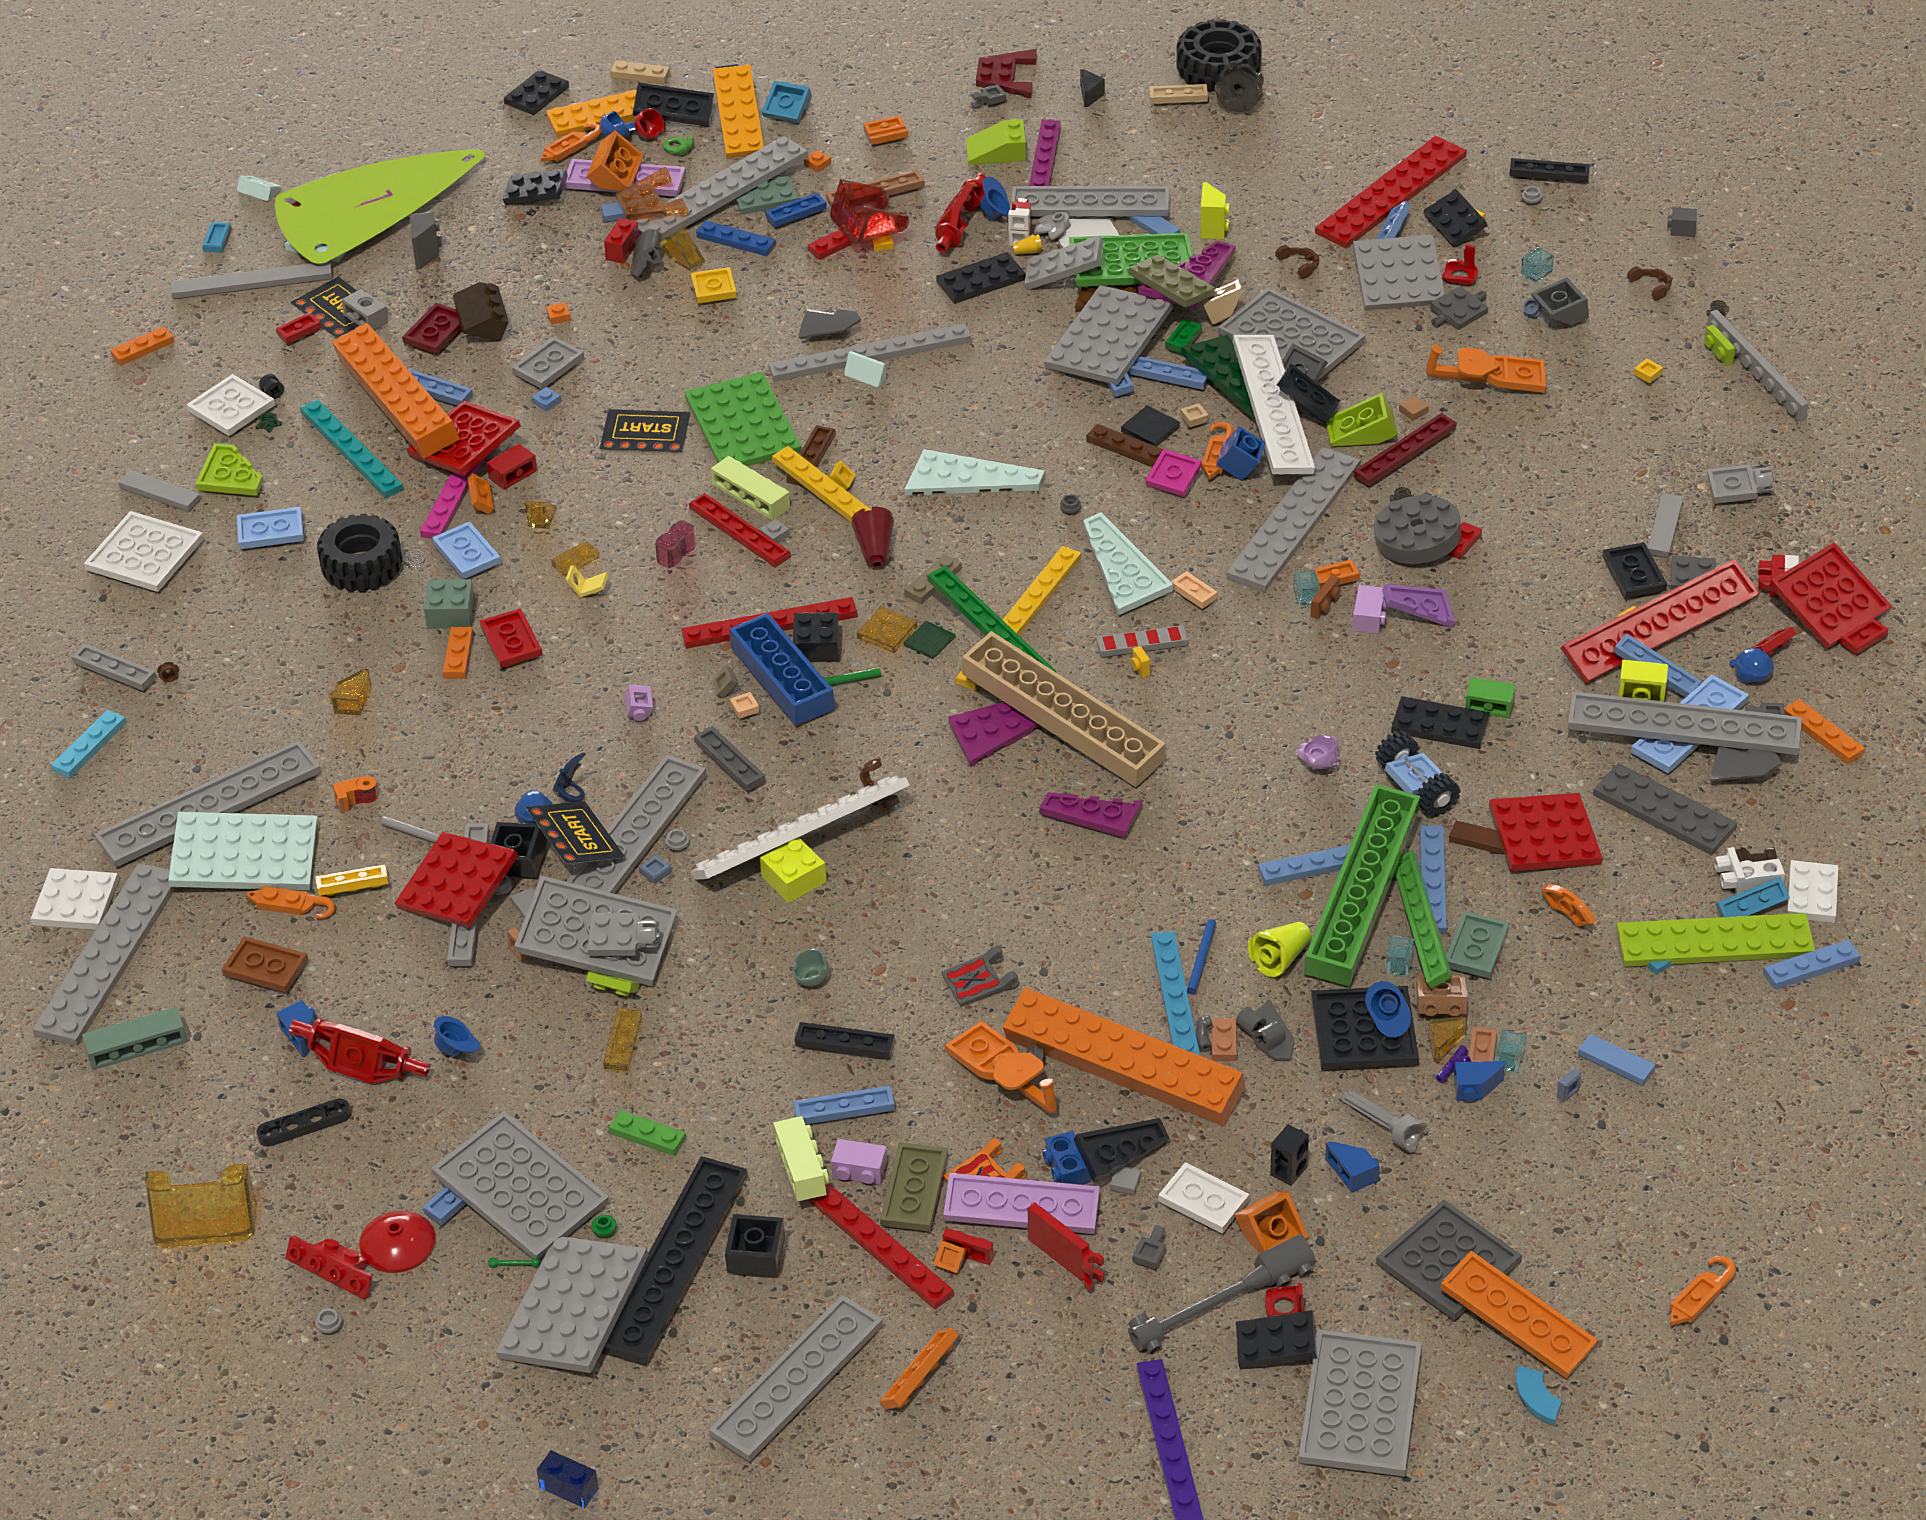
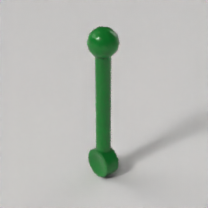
[488,1257,541,1268]

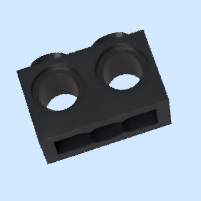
[1270,1124,1309,1186]

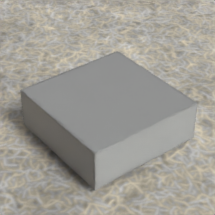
[1110,1167,1141,1195]

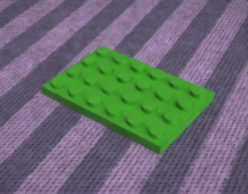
[1069,233,1193,288]
[684,372,802,466]

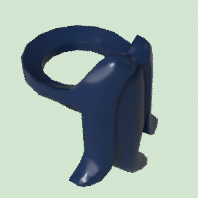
[552,752,586,802]

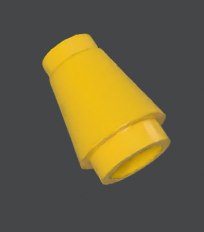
[1013,234,1043,255]

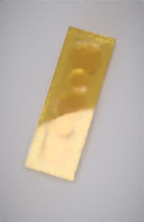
[603,1008,642,1071]

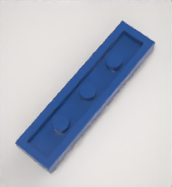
[696,220,776,257]

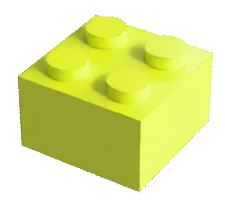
[1618,660,1668,702]
[760,837,826,903]

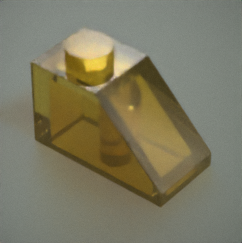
[660,227,706,271]
[329,669,371,716]

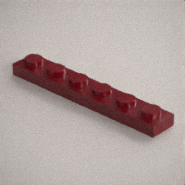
[1354,413,1457,486]

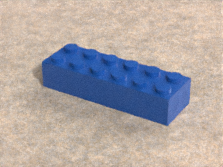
[729,613,835,726]

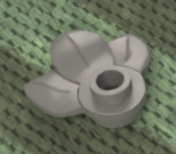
[1034,212,1070,240]

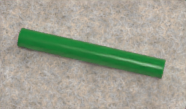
[824,668,881,686]

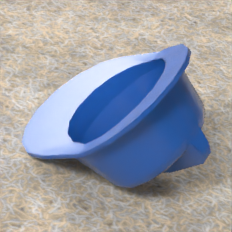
[980,177,1010,221]
[1365,981,1411,1037]
[434,1016,480,1057]

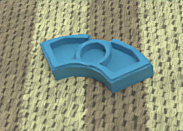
[1515,1365,1562,1425]

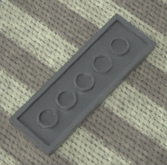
[1593,763,1737,855]

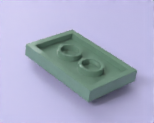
[735,176,798,215]
[1446,911,1510,978]

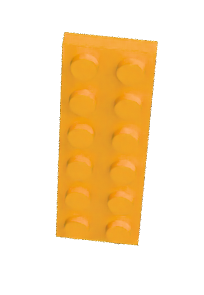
[713,65,764,159]
[546,90,637,138]

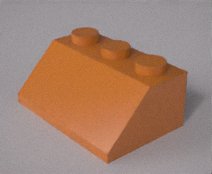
[586,130,644,191]

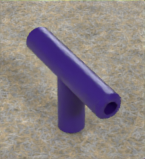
[1436,1046,1471,1083]

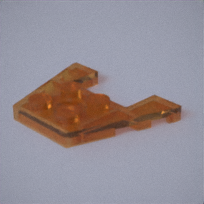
[616,167,689,220]

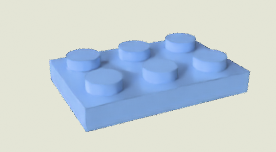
[237,507,304,549]
[432,521,501,579]

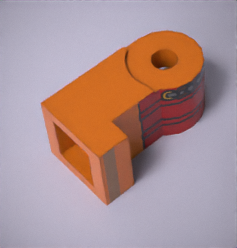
[333,776,378,813]

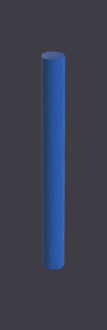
[1187,919,1216,994]

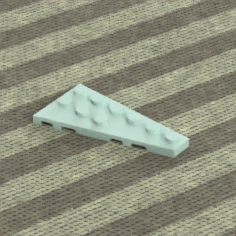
[905,449,1045,496]
[1083,512,1173,615]

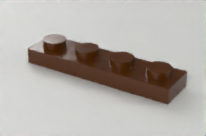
[1086,424,1163,467]

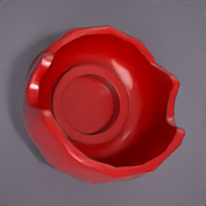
[634,108,664,139]

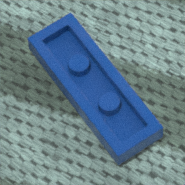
[765,193,827,227]

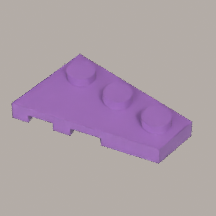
[1382,584,1455,628]

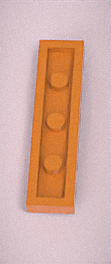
[1784,699,1865,764]
[879,1328,959,1410]

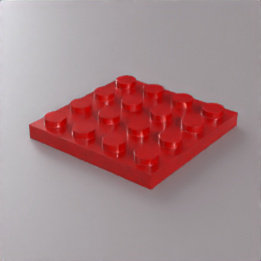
[406,401,521,476]
[1769,542,1892,649]
[1489,793,1603,871]
[394,831,518,928]

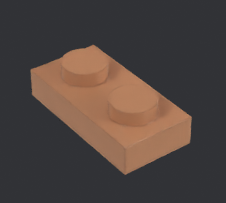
[1212,1018,1237,1061]
[1469,1027,1497,1062]

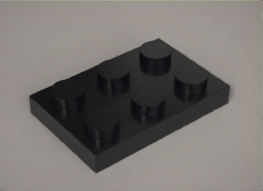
[504,69,569,116]
[503,169,568,205]
[1423,189,1488,248]
[1277,363,1341,423]
[1602,542,1667,599]
[1236,1310,1317,1370]

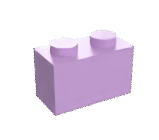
[1353,585,1388,633]
[831,1139,887,1185]

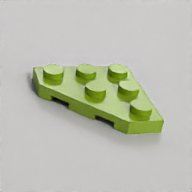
[195,443,263,496]

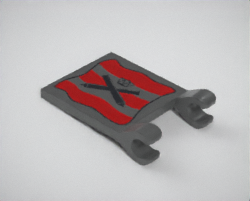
[941,946,1019,1007]

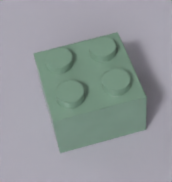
[424,579,475,629]

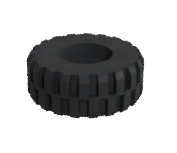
[1176,19,1262,92]

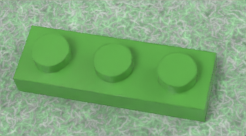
[609,1110,686,1156]

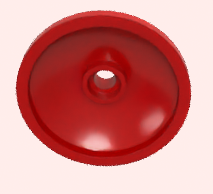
[359,1210,435,1273]

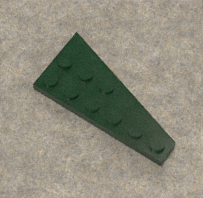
[1180,335,1257,423]

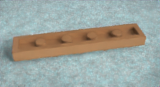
[826,169,925,210]

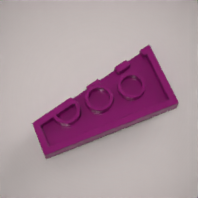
[1039,792,1142,838]

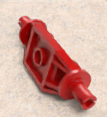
[935,174,986,253]
[289,1018,431,1084]

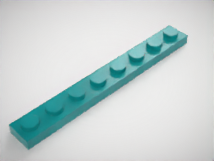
[300,399,404,499]

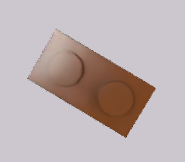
[1310,575,1341,619]

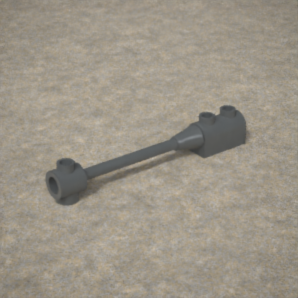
[1128,1233,1315,1354]

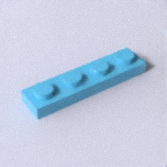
[51,710,126,778]

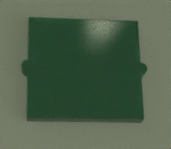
[904,621,956,659]

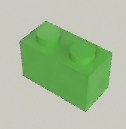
[1465,677,1516,719]

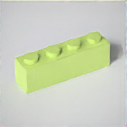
[711,456,790,520]
[773,1116,829,1201]

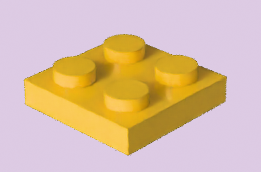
[691,267,737,304]

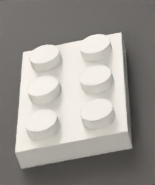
[1787,860,1838,923]
[1158,1162,1249,1234]

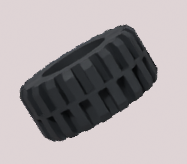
[317,514,402,592]

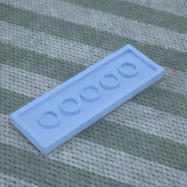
[1631,674,1749,774]

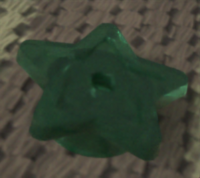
[255,412,282,433]

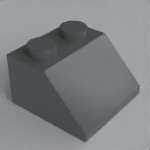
[410,212,442,270]
[1531,278,1589,325]

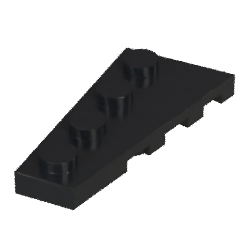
[1073,1118,1170,1182]

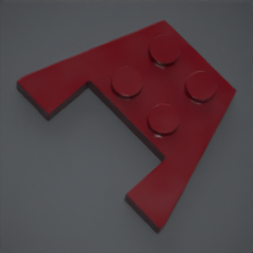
[976,49,1037,98]

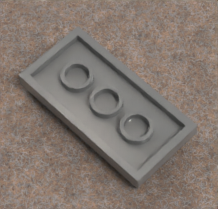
[1024,236,1104,290]

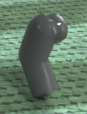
[1196,1015,1213,1052]

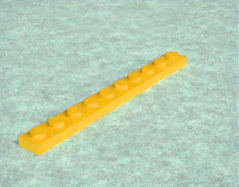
[956,546,1081,691]

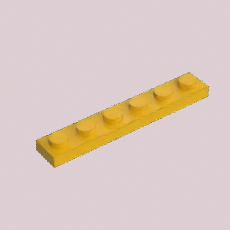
[772,446,871,523]

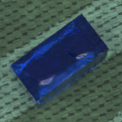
[536,1450,599,1509]

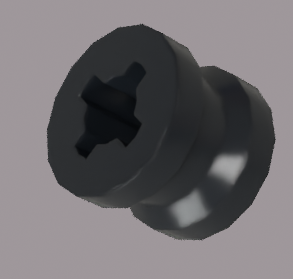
[258,374,284,400]

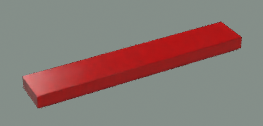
[689,493,791,567]

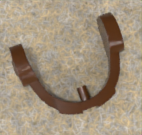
[1275,245,1319,279]
[1627,266,1672,300]
[859,759,900,808]

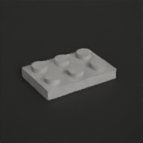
[512,337,584,389]

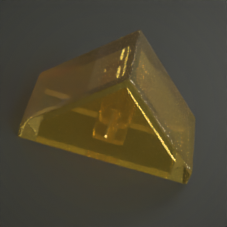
[525,500,557,529]
[1428,1017,1467,1064]

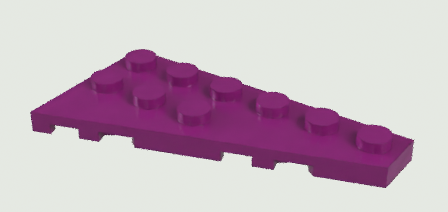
[1138,241,1236,308]
[948,702,1039,767]

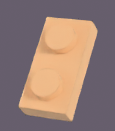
[1171,571,1218,609]

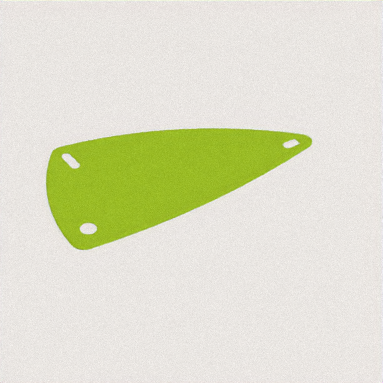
[275,149,485,264]

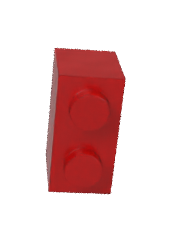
[604,218,639,264]
[486,443,537,490]

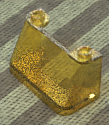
[145,1163,256,1248]

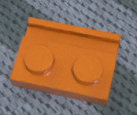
[863,115,908,145]

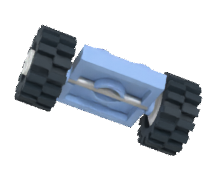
[1375,730,1461,817]

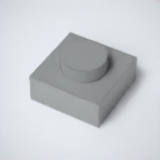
[759,519,790,543]

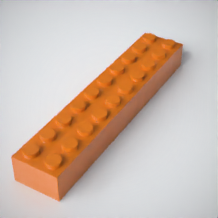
[332,323,460,459]
[1003,987,1246,1126]

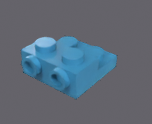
[762,81,812,123]

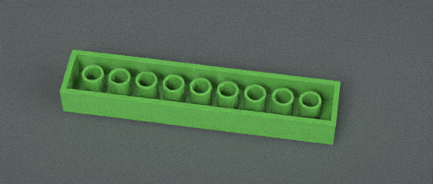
[1304,784,1420,987]

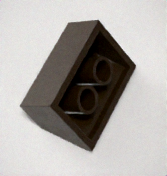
[453,282,509,341]

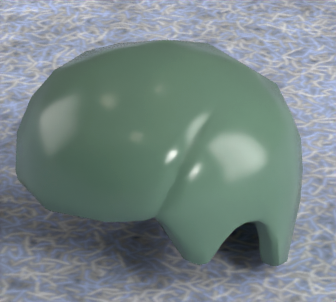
[792,949,829,987]

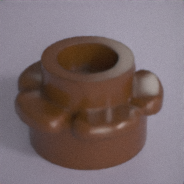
[157,661,179,682]

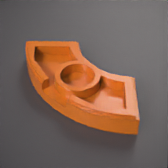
[1541,885,1596,927]

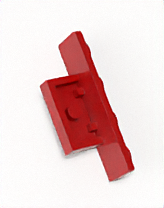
[285,1236,372,1299]

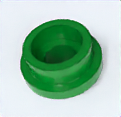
[591,1215,617,1239]

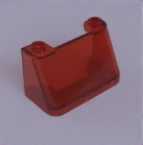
[830,179,909,243]

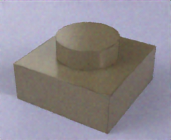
[712,666,738,698]

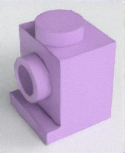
[623,685,653,721]

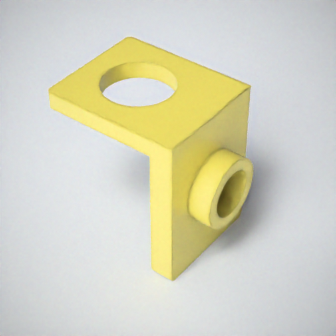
[566,565,609,598]

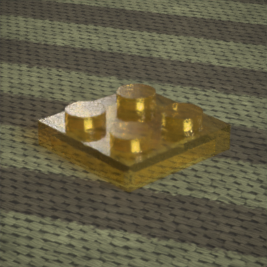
[857,606,918,653]

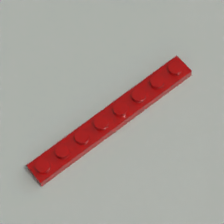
[681,597,858,649]
[807,1183,954,1310]

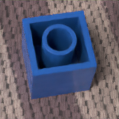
[1216,426,1265,481]

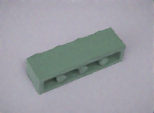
[82,1007,187,1070]

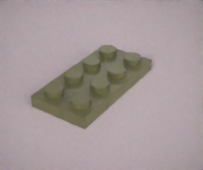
[1129,255,1215,308]
[880,1142,948,1232]

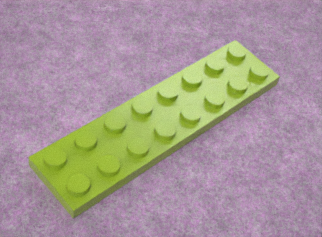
[1616,913,1815,967]

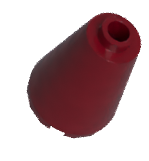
[851,506,894,568]

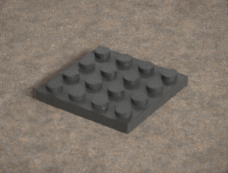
[1376,1199,1522,1320]

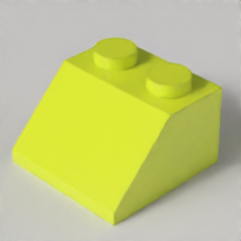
[1200,182,1229,239]

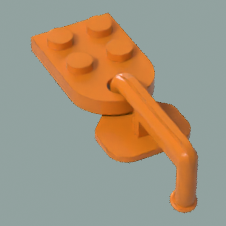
[1426,345,1546,393]
[945,1021,1057,1114]

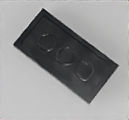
[633,82,714,127]
[936,252,1026,304]
[1391,696,1490,749]

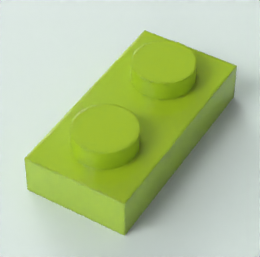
[1704,324,1735,366]
[586,971,640,996]

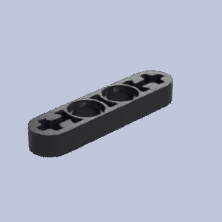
[256,1098,351,1147]

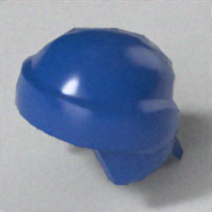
[600,111,637,139]
[1729,648,1774,684]
[515,790,553,824]

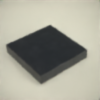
[1121,405,1180,446]

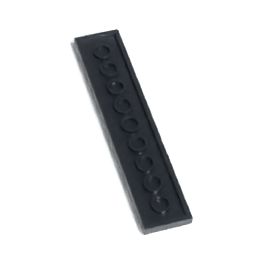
[602,1156,748,1365]

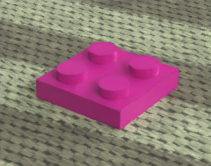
[1145,449,1202,497]

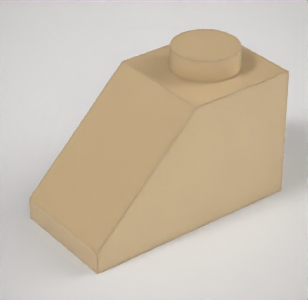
[1202,280,1242,325]

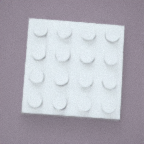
[84,511,204,592]

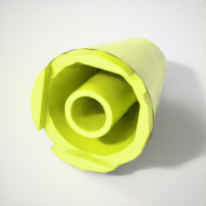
[1247,922,1311,977]

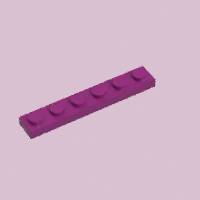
[1029,119,1061,186]

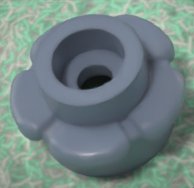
[1523,298,1543,317]

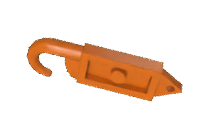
[540,123,601,162]
[1201,422,1234,480]
[246,886,335,919]
[1670,1256,1736,1326]

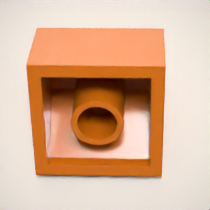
[1234,1191,1309,1253]

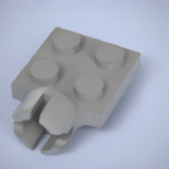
[1707,464,1774,504]
[587,913,659,956]

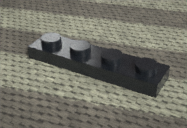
[1509,158,1590,182]
[795,1022,895,1059]

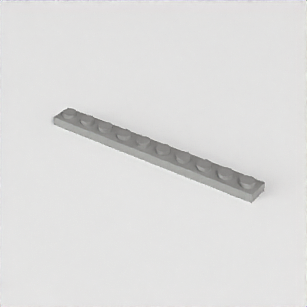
[769,324,971,382]

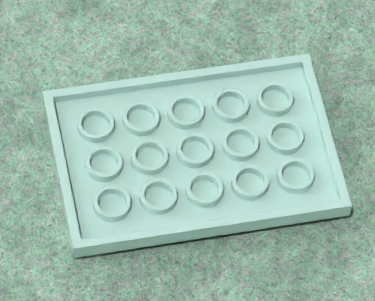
[168,812,317,890]

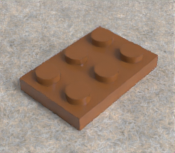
[222,936,308,993]

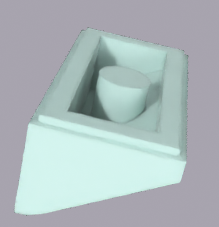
[237,176,282,201]
[844,351,886,387]

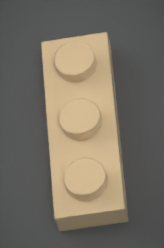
[610,60,670,84]
[1149,84,1208,104]

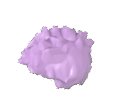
[1296,734,1342,770]

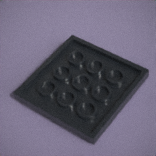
[1311,986,1419,1070]

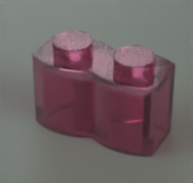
[655,520,696,568]

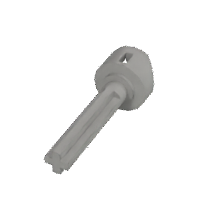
[1343,1089,1428,1152]

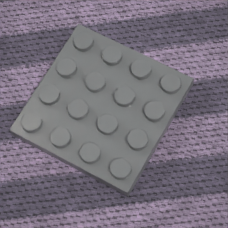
[1353,235,1445,310]

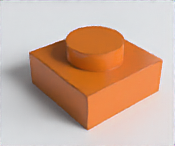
[804,150,832,172]
[546,302,571,324]
[933,1240,967,1273]

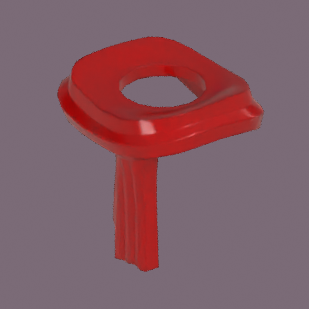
[1442,244,1478,285]
[1265,1283,1305,1317]

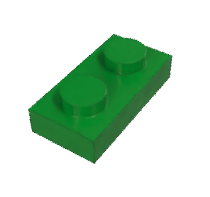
[1165,319,1202,353]

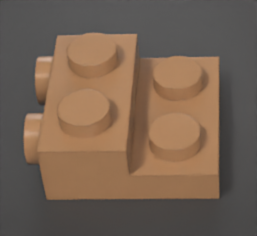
[1416,975,1467,1016]

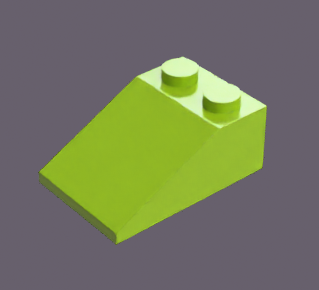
[966,119,1026,165]
[1326,393,1398,446]

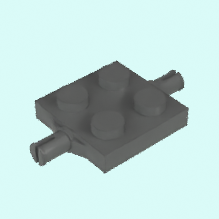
[1430,286,1488,330]

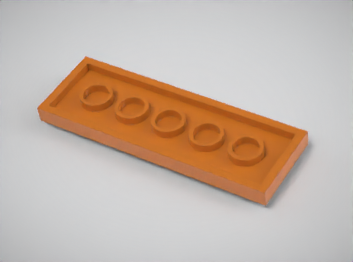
[1440,1251,1598,1379]

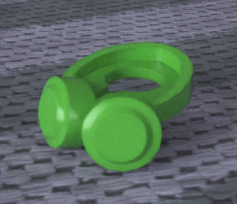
[663,136,693,156]

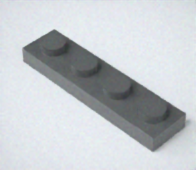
[694,726,766,792]

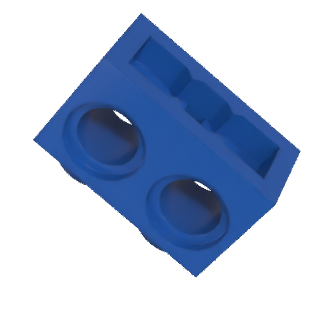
[1042,1131,1091,1185]

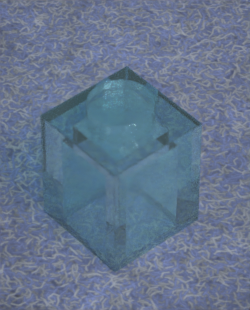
[1521,247,1554,282]
[1293,570,1321,606]
[1385,935,1414,976]
[1494,1030,1527,1073]

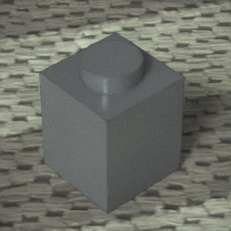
[1667,207,1697,237]

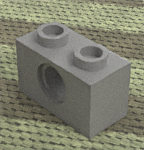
[342,289,388,330]

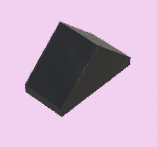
[1080,69,1105,107]

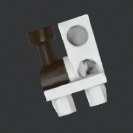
[1714,847,1785,894]

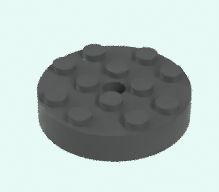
[1374,494,1462,564]

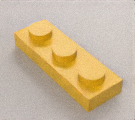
[316,865,388,896]

